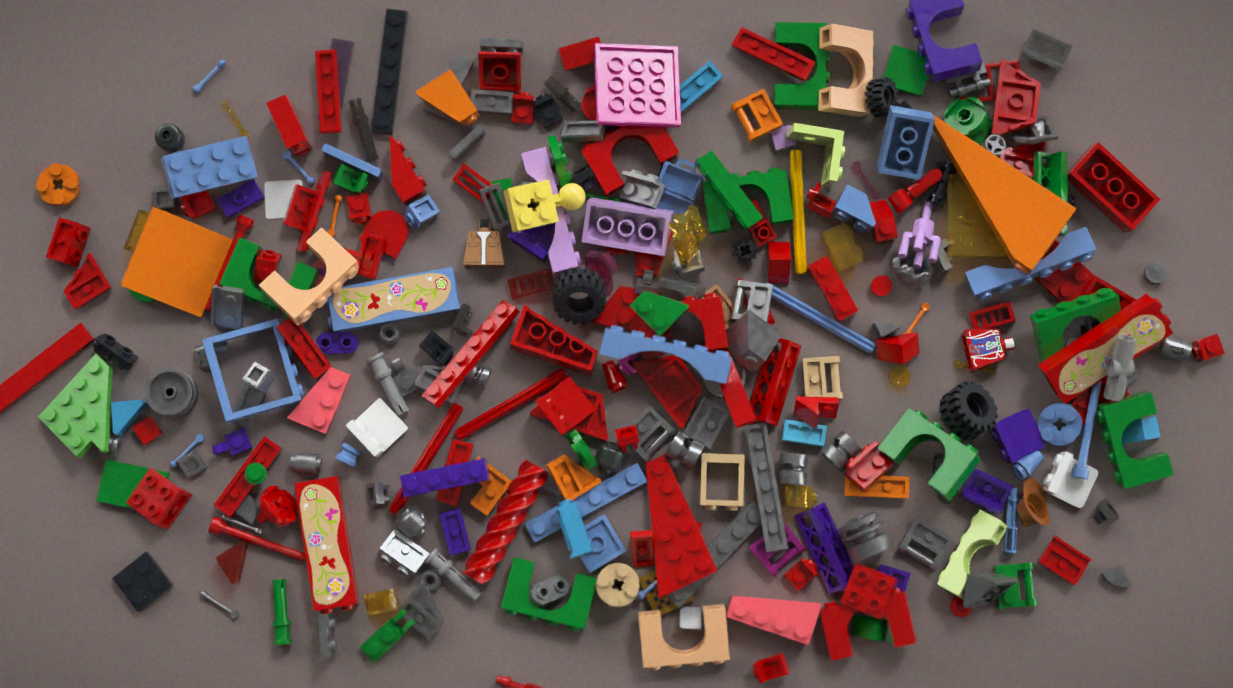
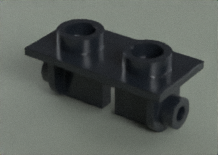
[923,161,957,208]
[92,333,138,371]

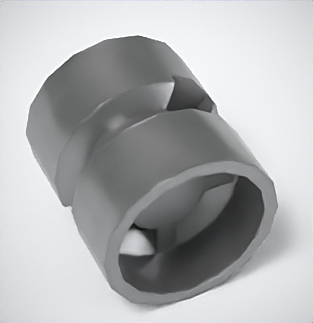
[665,431,704,470]
[821,431,862,471]
[779,453,808,485]

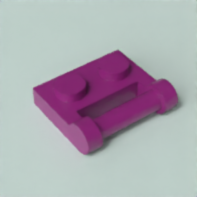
[749,522,806,577]

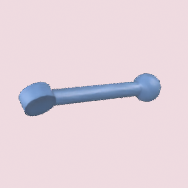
[193,59,226,93]
[283,151,315,185]
[170,434,205,468]
[637,580,658,599]

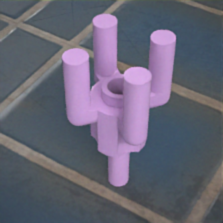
[898,202,941,270]

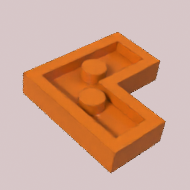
[470,456,511,516]

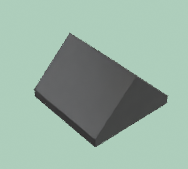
[963,572,1018,608]

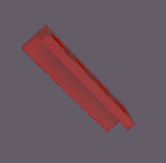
[750,338,801,426]

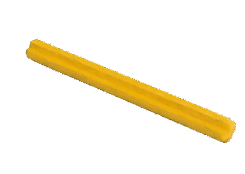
[790,150,807,274]

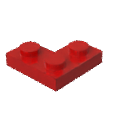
[343,232,387,279]

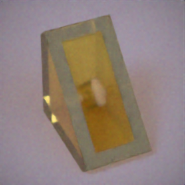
[364,587,401,616]

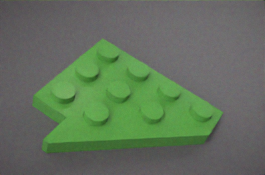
[38,354,113,458]

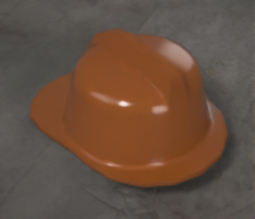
[1016,478,1050,527]

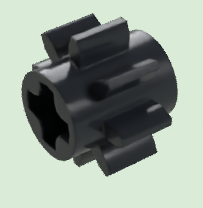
[732,239,758,265]

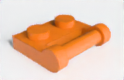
[730,89,783,143]

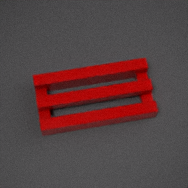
[452,163,497,204]

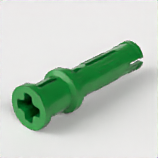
[272,579,293,645]

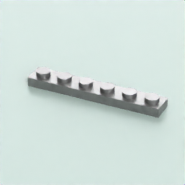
[745,423,788,553]
[667,501,761,608]

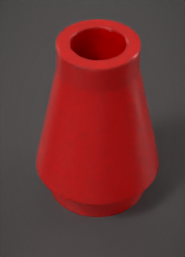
[602,360,627,393]

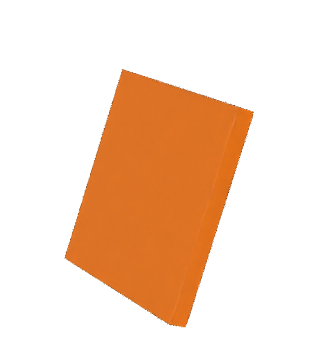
[120,206,233,317]

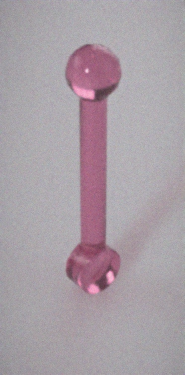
[852,161,880,200]

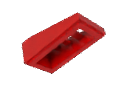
[969,301,1016,329]

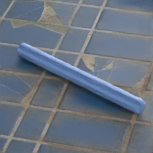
[766,283,875,354]

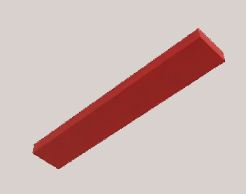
[0,323,94,413]

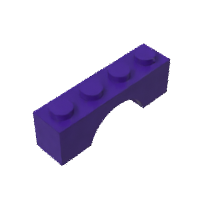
[400,458,491,497]

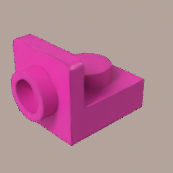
[617,352,640,375]

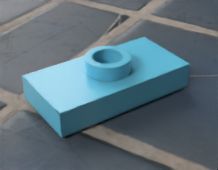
[781,419,827,447]

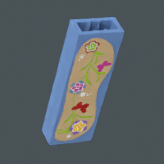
[325,267,461,332]

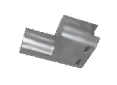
[195,341,230,371]

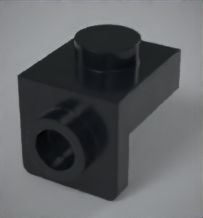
[419,330,455,366]

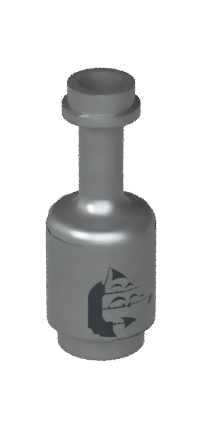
[1153,336,1192,362]

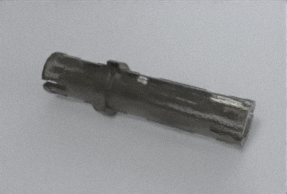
[348,98,379,162]

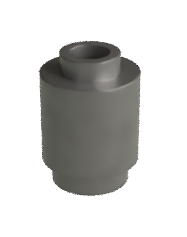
[290,452,322,475]

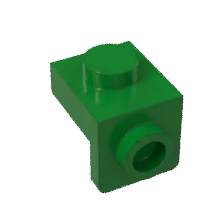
[332,164,368,193]

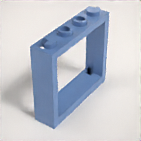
[202,319,304,424]

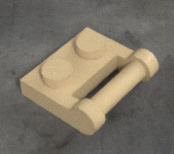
[802,356,843,399]

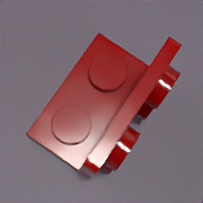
[535,377,595,436]
[127,468,192,530]
[841,563,899,619]

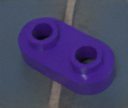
[316,332,359,354]

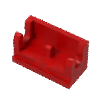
[558,36,601,71]

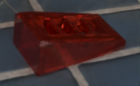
[507,269,554,300]

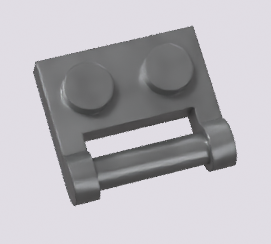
[728,280,773,323]
[629,406,677,462]
[896,517,953,572]

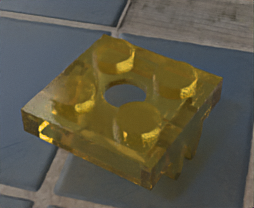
[668,205,706,265]

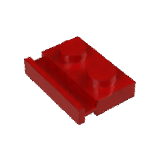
[1037,536,1092,585]

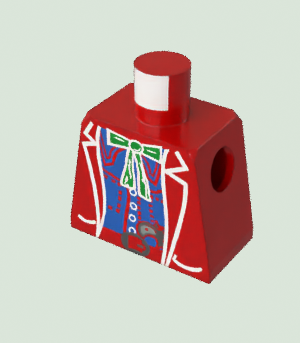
[961,329,1014,373]

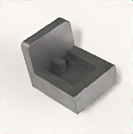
[671,250,705,278]

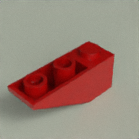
[390,136,427,205]

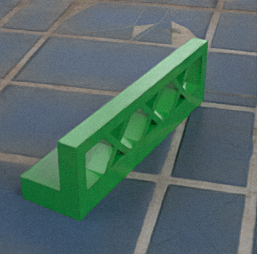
[694,150,763,231]
[1034,151,1067,237]

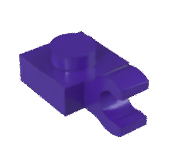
[212,428,253,456]

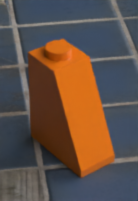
[415,69,480,126]

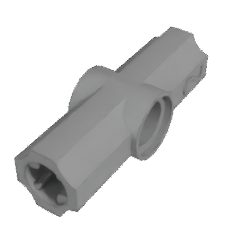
[1103,334,1137,402]

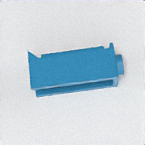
[555,499,593,558]

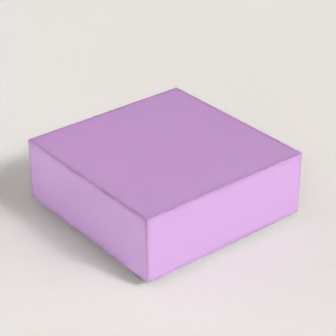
[770,125,796,151]

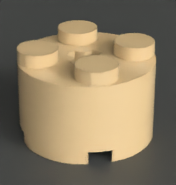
[596,563,639,607]

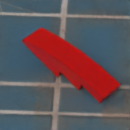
[707,348,756,429]

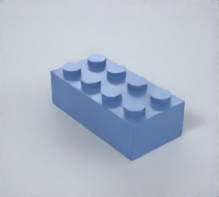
[160,136,258,199]

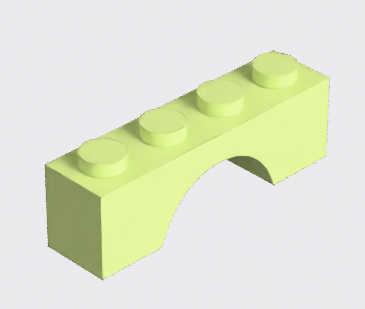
[937,510,1008,600]

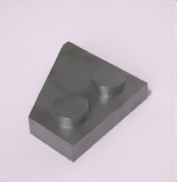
[397,580,444,640]

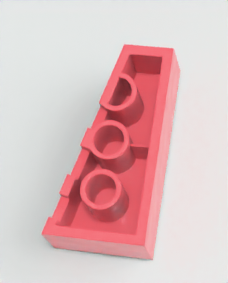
[726,595,822,645]

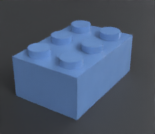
[876,105,935,180]

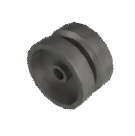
[145,369,199,417]

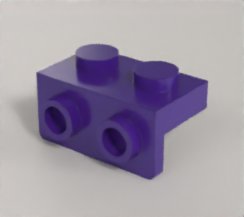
[962,468,1012,514]

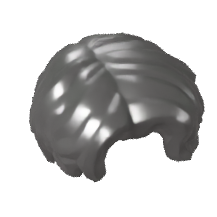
[893,252,933,288]

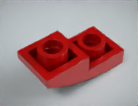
[748,199,777,247]

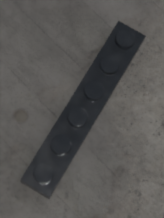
[371,9,408,135]

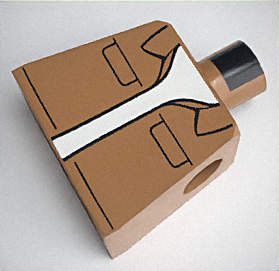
[463,219,505,268]

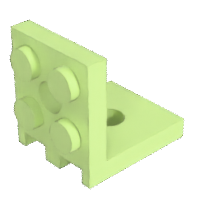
[786,123,845,188]

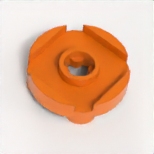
[36,163,81,206]

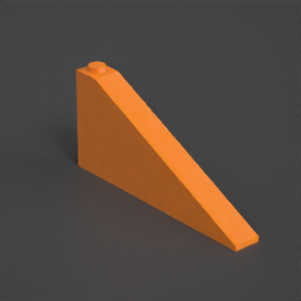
[932,115,1076,275]

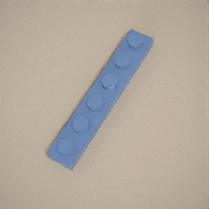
[525,463,647,542]

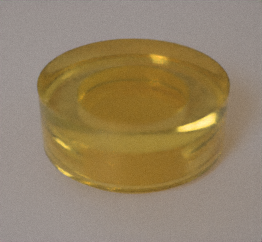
[889,366,911,387]

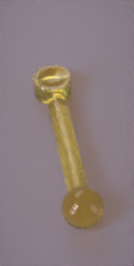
[222,100,249,137]
[953,360,997,376]

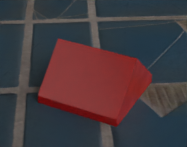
[478,51,522,91]

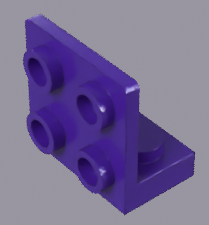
[508,209,555,262]

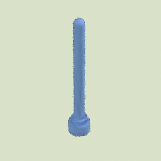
[1071,381,1102,480]

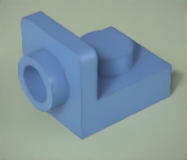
[404,195,440,230]

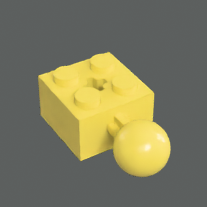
[503,180,585,233]

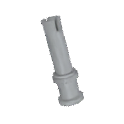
[366,352,409,416]
[424,548,482,603]

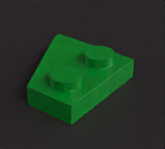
[630,290,689,336]

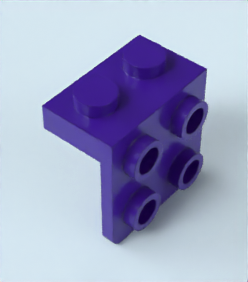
[990,409,1045,464]

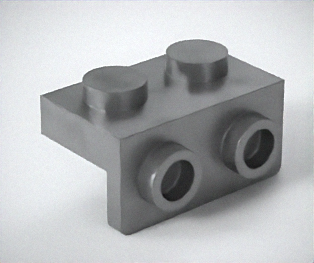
[1023,28,1072,72]

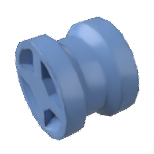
[335,442,362,467]

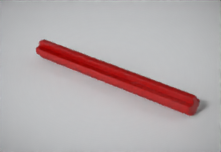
[454,368,568,440]
[389,403,463,515]

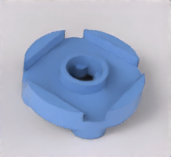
[1038,402,1082,446]

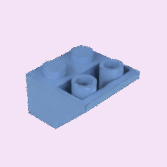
[831,184,876,233]

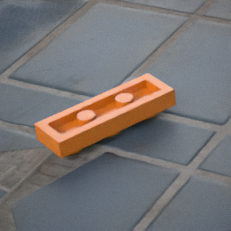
[844,474,909,498]

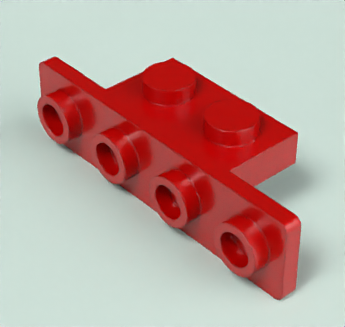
[283,171,331,252]

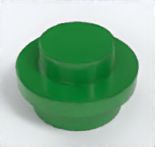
[245,463,267,484]

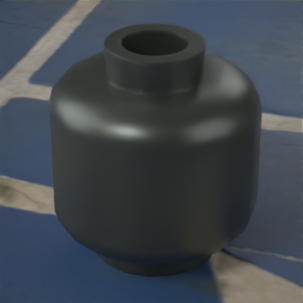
[155,123,185,153]
[595,441,625,474]

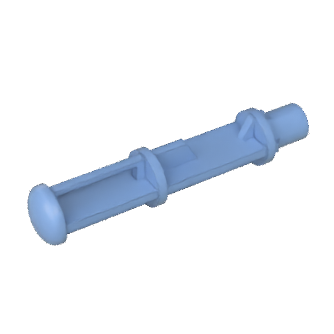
[1003,488,1020,555]

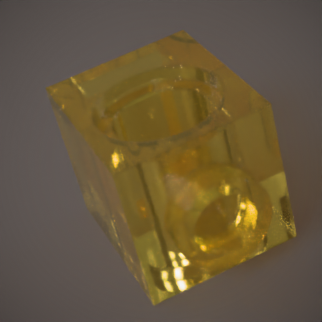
[785,485,817,508]

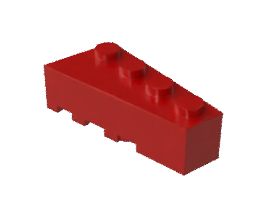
[510,305,598,376]

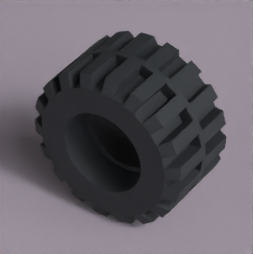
[552,266,606,325]
[939,381,998,440]

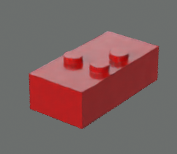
[1067,142,1161,233]

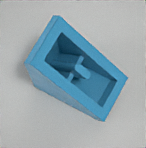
[111,400,148,436]
[1121,416,1160,444]

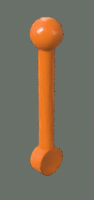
[327,195,343,238]
[903,303,930,334]

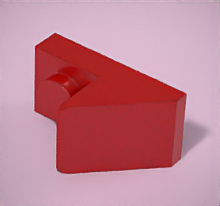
[793,396,839,429]
[630,530,654,568]

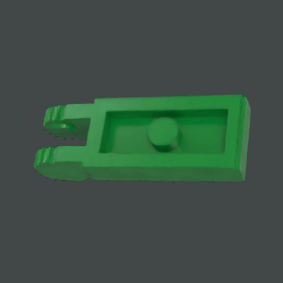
[360,609,416,663]

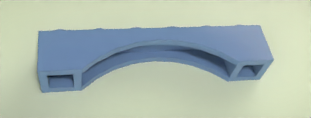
[965,227,1096,301]
[600,325,732,384]

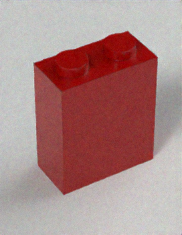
[266,94,313,157]

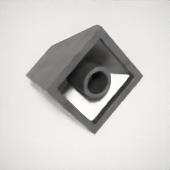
[726,309,782,373]

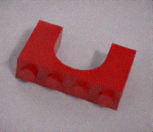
[581,126,679,197]
[637,293,729,359]
[820,588,917,661]

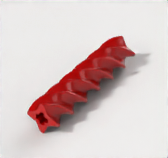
[462,460,549,584]

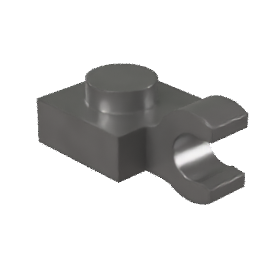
[392,358,420,397]

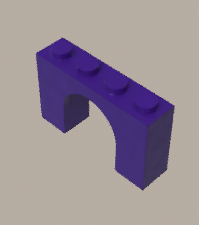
[906,0,983,82]

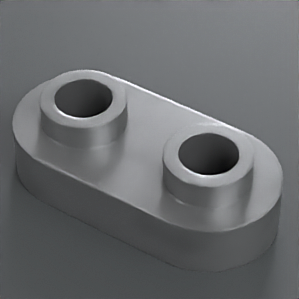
[529,576,569,606]

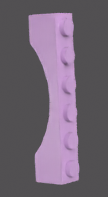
[521,147,581,277]

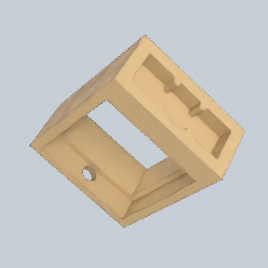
[700,453,745,511]

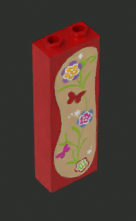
[1038,294,1173,404]
[294,476,360,614]

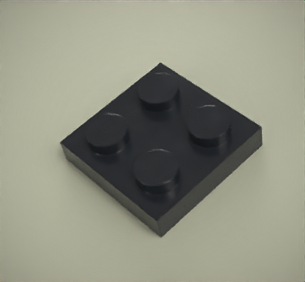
[112,551,173,612]

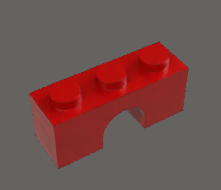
[807,255,859,323]

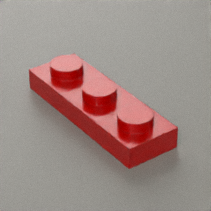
[276,318,331,379]
[436,439,474,506]

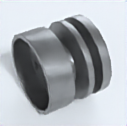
[837,511,894,563]

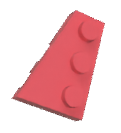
[287,367,351,434]

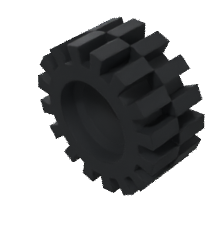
[865,77,899,117]

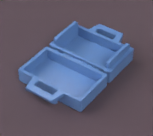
[657,158,704,225]

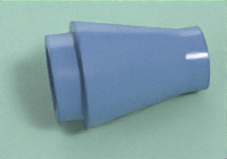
[1012,451,1044,480]

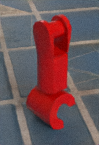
[887,169,942,214]

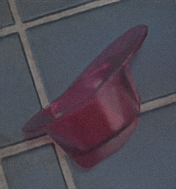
[584,250,617,298]

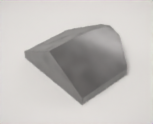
[1013,116,1058,143]

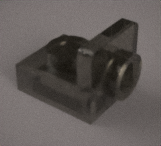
[452,303,474,338]

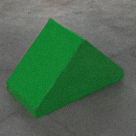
[851,614,894,643]

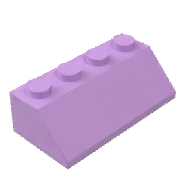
[582,197,674,256]

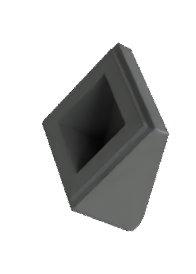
[872,322,900,338]
[243,362,276,393]
[679,606,702,630]

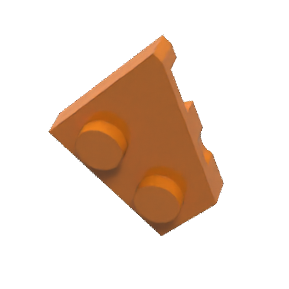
[546,454,602,501]

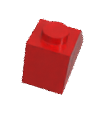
[869,199,898,245]

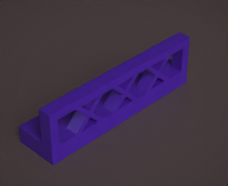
[794,502,854,594]

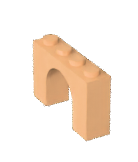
[819,24,874,117]
[259,228,359,326]
[638,604,730,670]

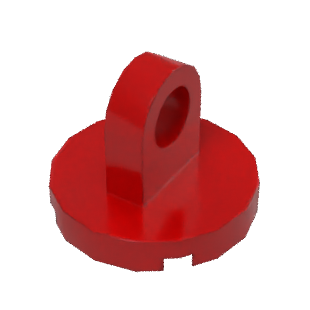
[256,485,298,526]

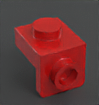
[806,182,837,218]
[254,250,282,283]
[753,653,790,684]

